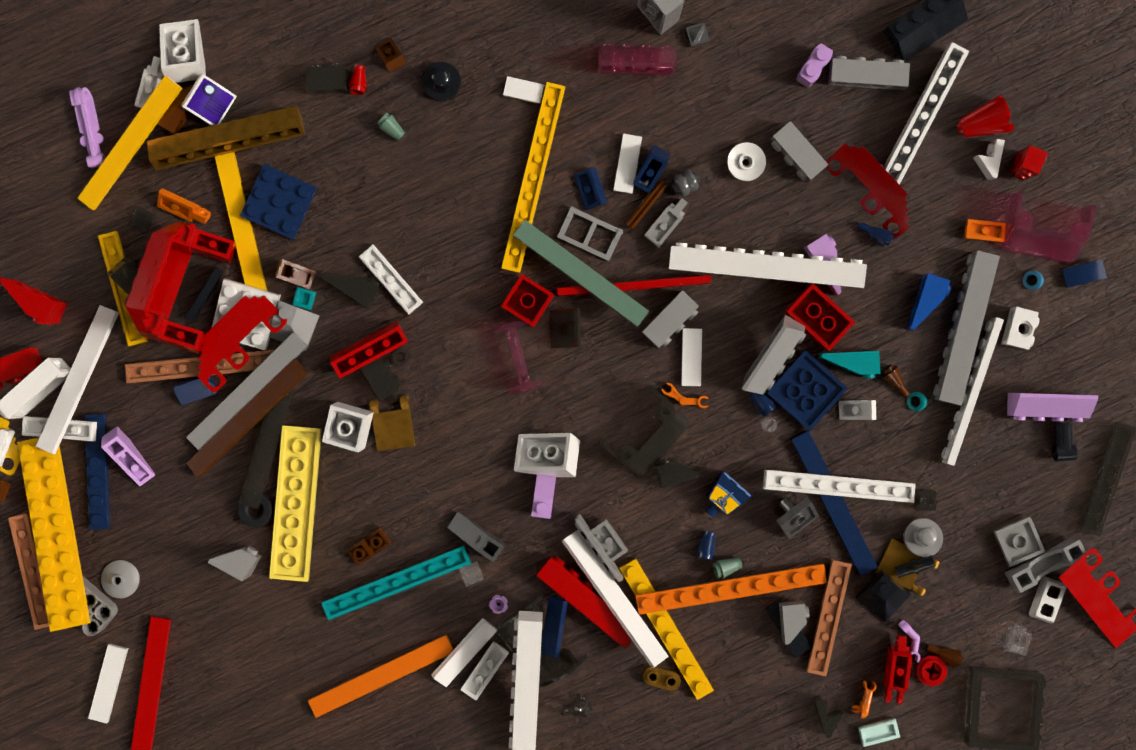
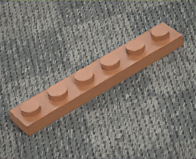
[8,513,49,630]
[806,559,852,676]

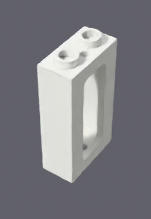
[0,358,71,419]

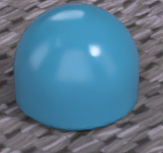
[1023,271,1044,290]

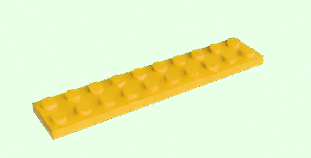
[17,437,91,632]

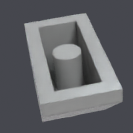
[779,601,809,645]

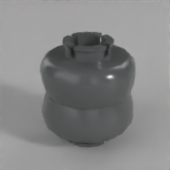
[671,169,700,197]

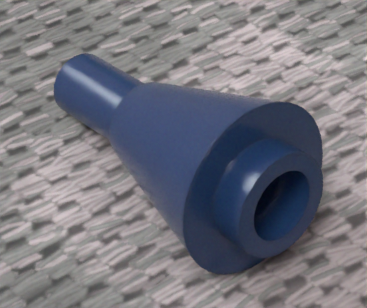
[858,222,894,247]

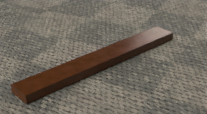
[187,359,308,478]

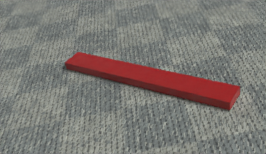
[557,275,711,297]
[131,616,171,750]

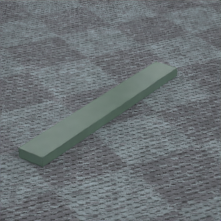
[513,220,649,327]

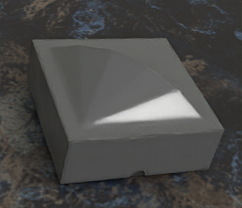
[685,23,710,47]

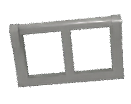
[557,206,623,261]

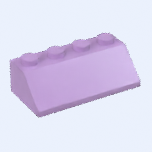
[1007,393,1098,422]

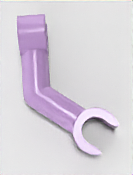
[898,620,920,662]

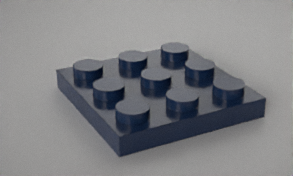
[240,164,318,240]
[766,350,848,431]

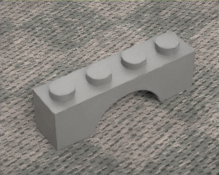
[1005,537,1089,593]

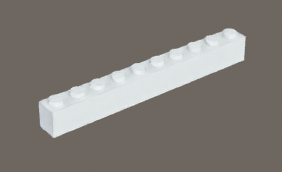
[669,242,867,288]

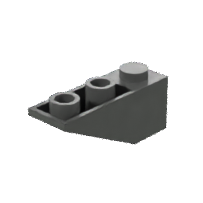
[447,512,505,562]

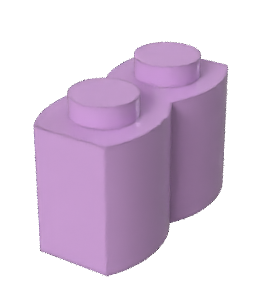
[797,43,833,88]

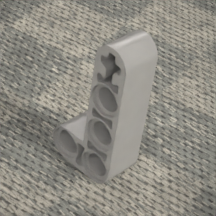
[82,577,118,636]

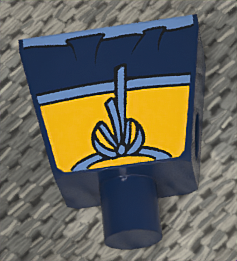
[705,470,751,519]

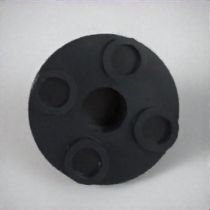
[423,62,461,102]

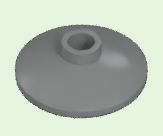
[101,560,140,598]

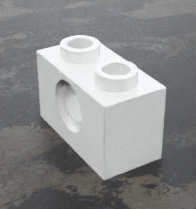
[1001,307,1039,350]

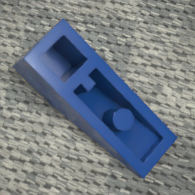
[906,273,951,330]

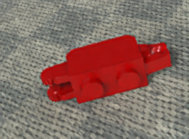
[883,635,912,705]

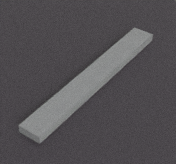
[186,332,308,450]

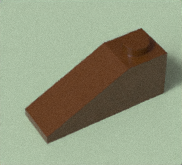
[157,83,195,134]

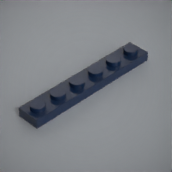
[85,414,110,530]

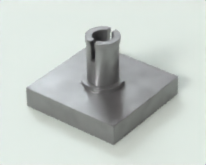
[776,497,819,539]

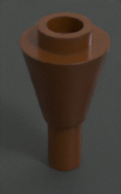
[881,364,910,397]
[927,643,964,668]

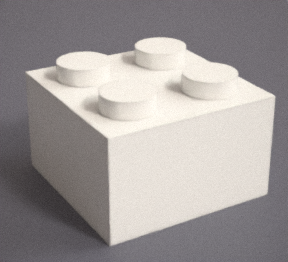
[322,402,374,452]

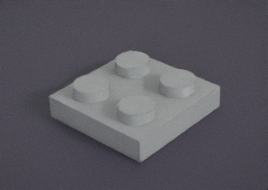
[993,516,1045,567]

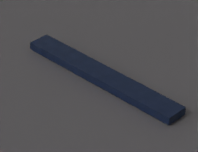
[791,431,878,576]

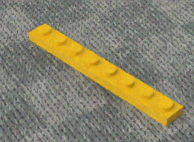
[619,558,714,700]

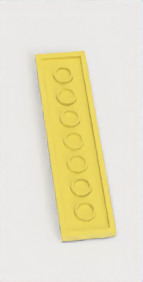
[269,425,322,582]

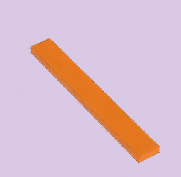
[308,634,454,718]

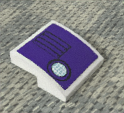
[181,73,237,125]

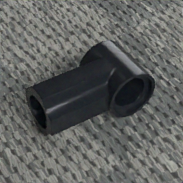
[1052,423,1077,462]

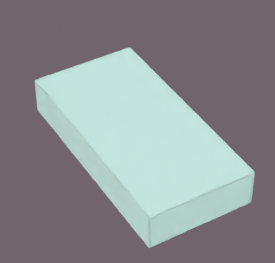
[857,717,900,747]

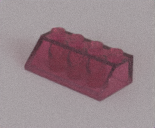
[598,43,677,76]

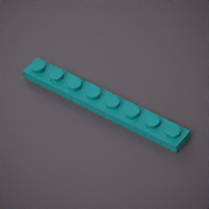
[321,545,471,620]

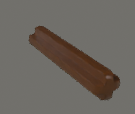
[625,180,667,229]

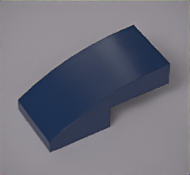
[1062,260,1107,288]

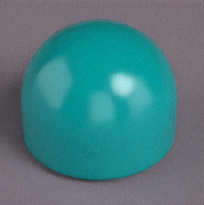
[906,392,927,411]

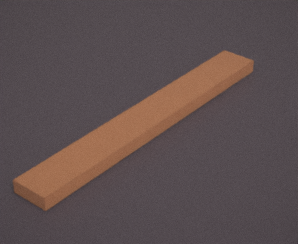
[124,350,275,383]

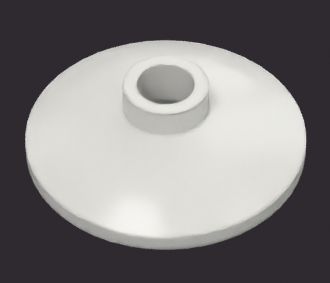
[727,142,766,181]

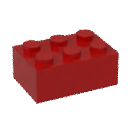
[783,283,856,351]

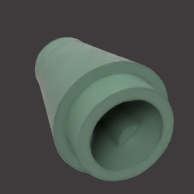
[377,113,405,141]
[712,557,742,579]

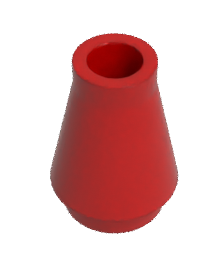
[348,65,367,95]

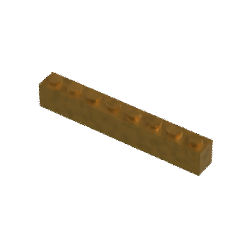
[147,106,305,170]

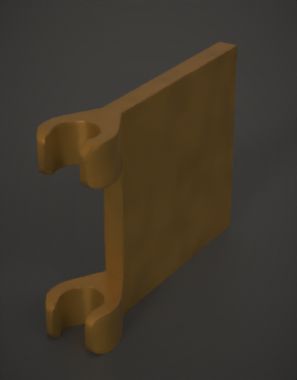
[369,395,416,451]
[875,539,939,596]

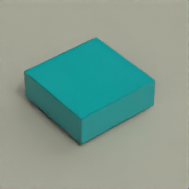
[292,287,317,310]

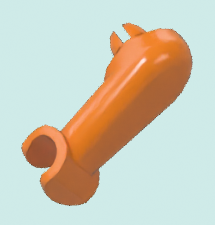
[851,681,877,718]

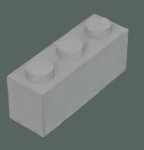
[770,121,828,182]
[641,290,699,348]

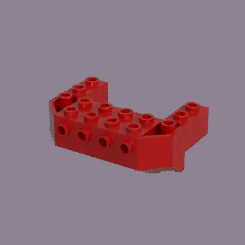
[125,222,236,354]

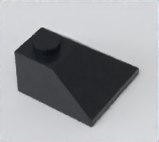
[856,569,911,622]

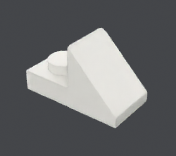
[973,139,1005,181]
[839,400,876,420]

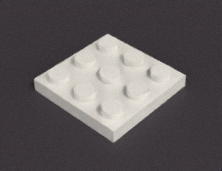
[212,279,281,350]

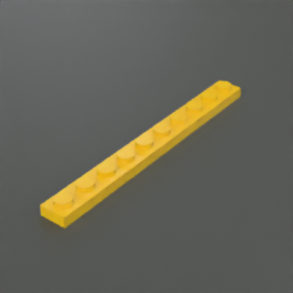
[502,82,565,273]

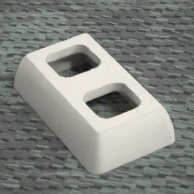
[1029,576,1067,624]

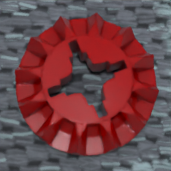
[916,655,947,686]

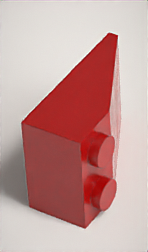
[0,277,68,326]

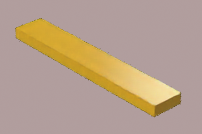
[98,231,148,346]

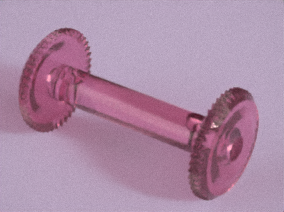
[494,321,542,393]

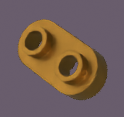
[643,666,681,691]

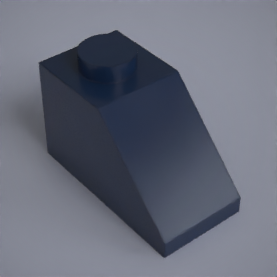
[633,145,670,193]

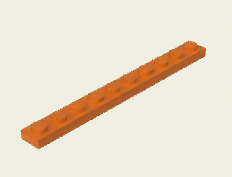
[635,563,827,615]

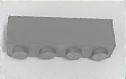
[828,56,910,90]

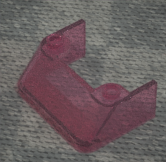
[1001,190,1096,263]

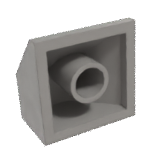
[270,301,320,351]
[208,546,261,581]

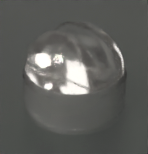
[761,417,777,433]

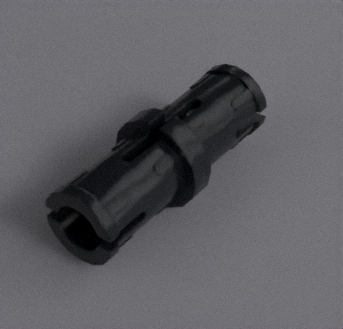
[895,555,936,578]

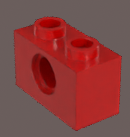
[1009,145,1048,181]

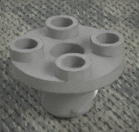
[903,518,943,557]

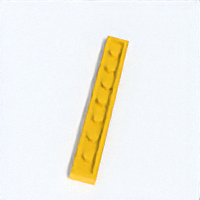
[78,76,182,210]
[215,152,267,291]

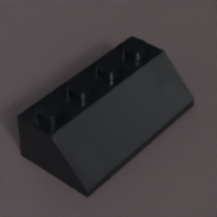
[883,0,968,62]

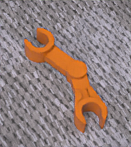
[661,383,709,408]

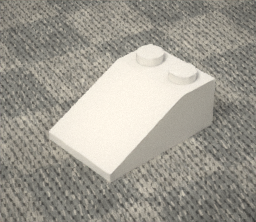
[160,19,206,83]
[514,433,580,477]

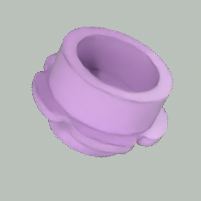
[489,595,508,614]

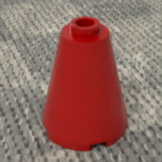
[956,94,1014,138]

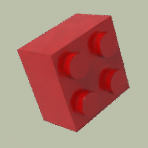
[501,274,555,328]

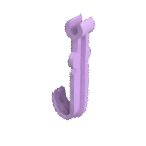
[69,87,106,169]

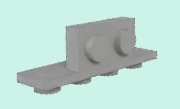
[575,514,628,582]

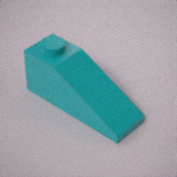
[818,351,880,378]

